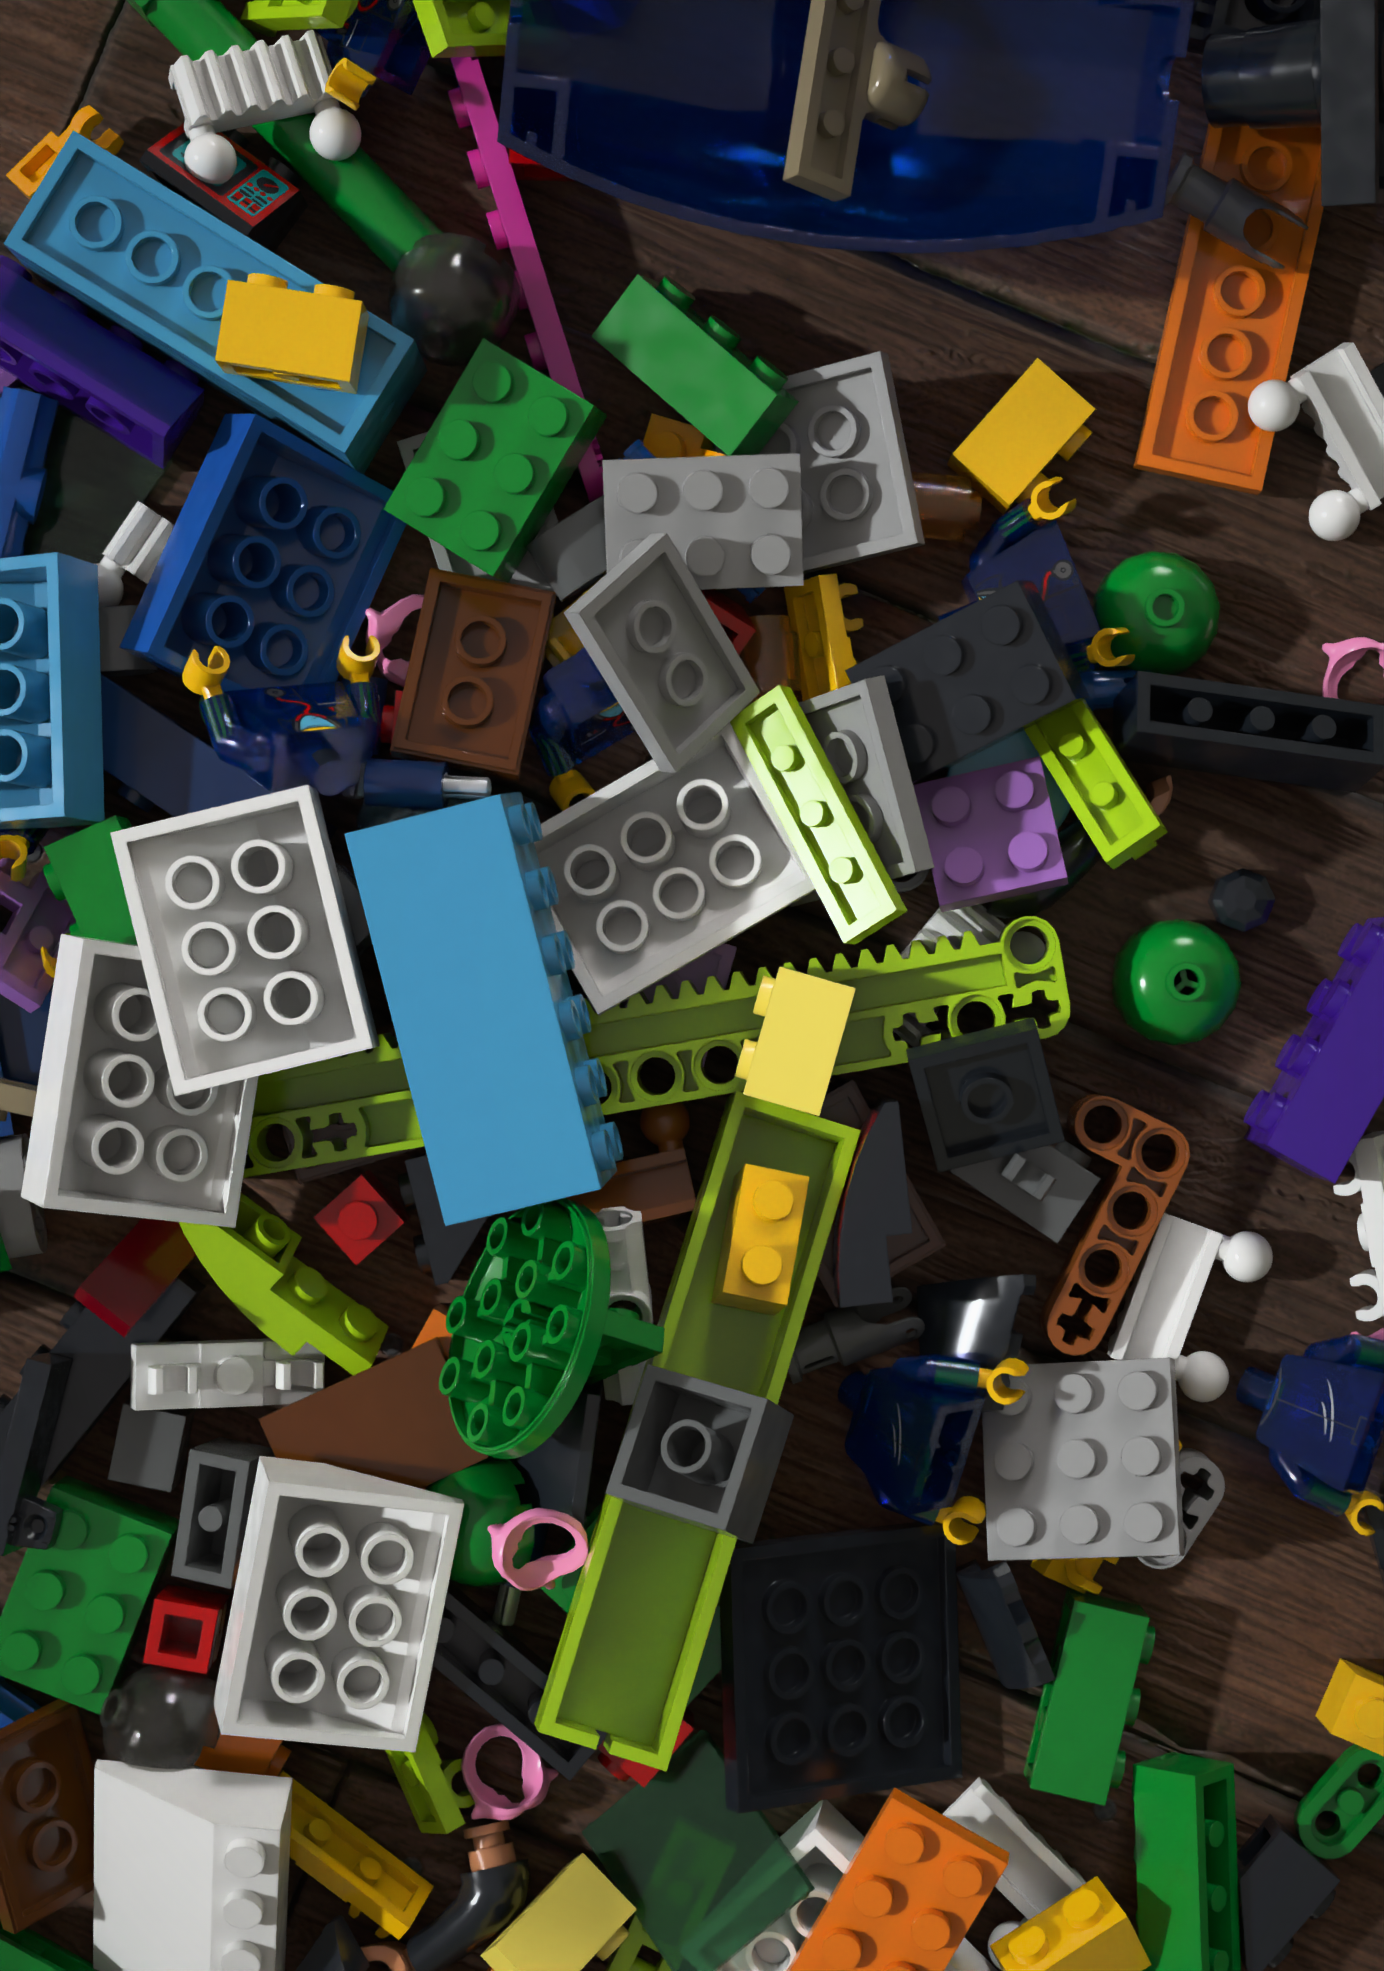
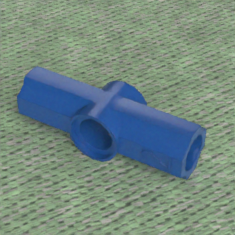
[0,386,59,558]

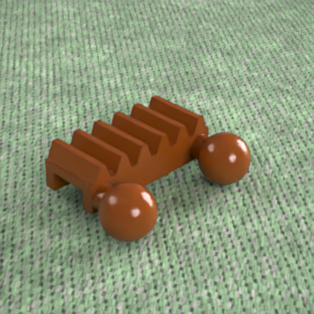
[566,1102,696,1227]

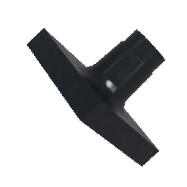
[1201,0,1384,207]

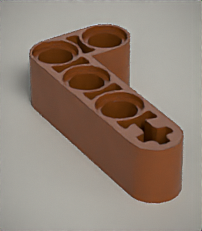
[1040,1094,1190,1356]

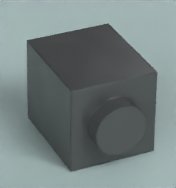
[108,1399,196,1492]

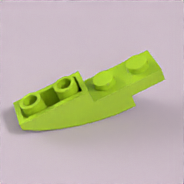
[179,1193,389,1375]

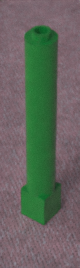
[126,0,459,295]

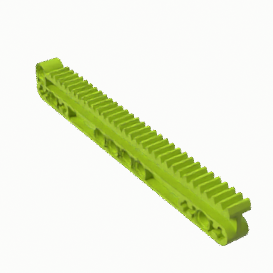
[243,916,1070,1178]

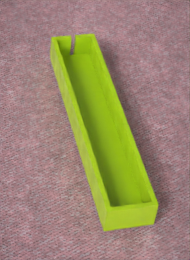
[534,1091,861,1772]

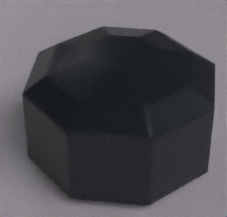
[1208,868,1275,932]

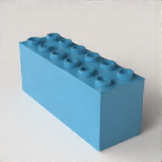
[4,130,427,474]
[344,792,623,1226]

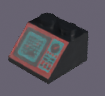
[139,123,308,253]

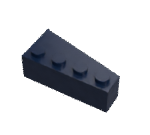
[101,674,338,840]

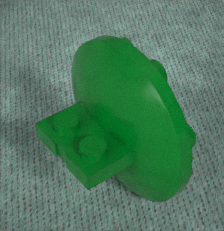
[439,1198,665,1460]

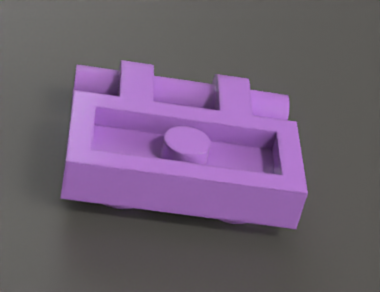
[0,858,76,1013]

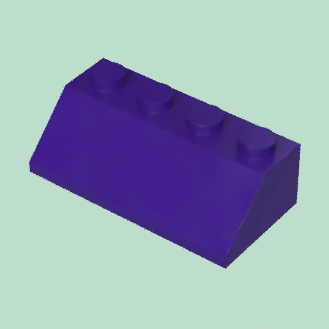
[0,255,204,470]

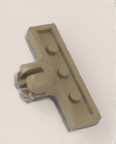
[783,0,932,202]

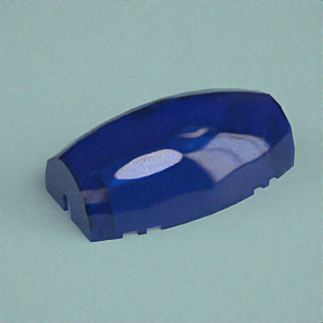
[497,0,1194,253]

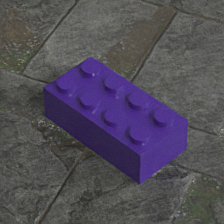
[1244,917,1384,1184]

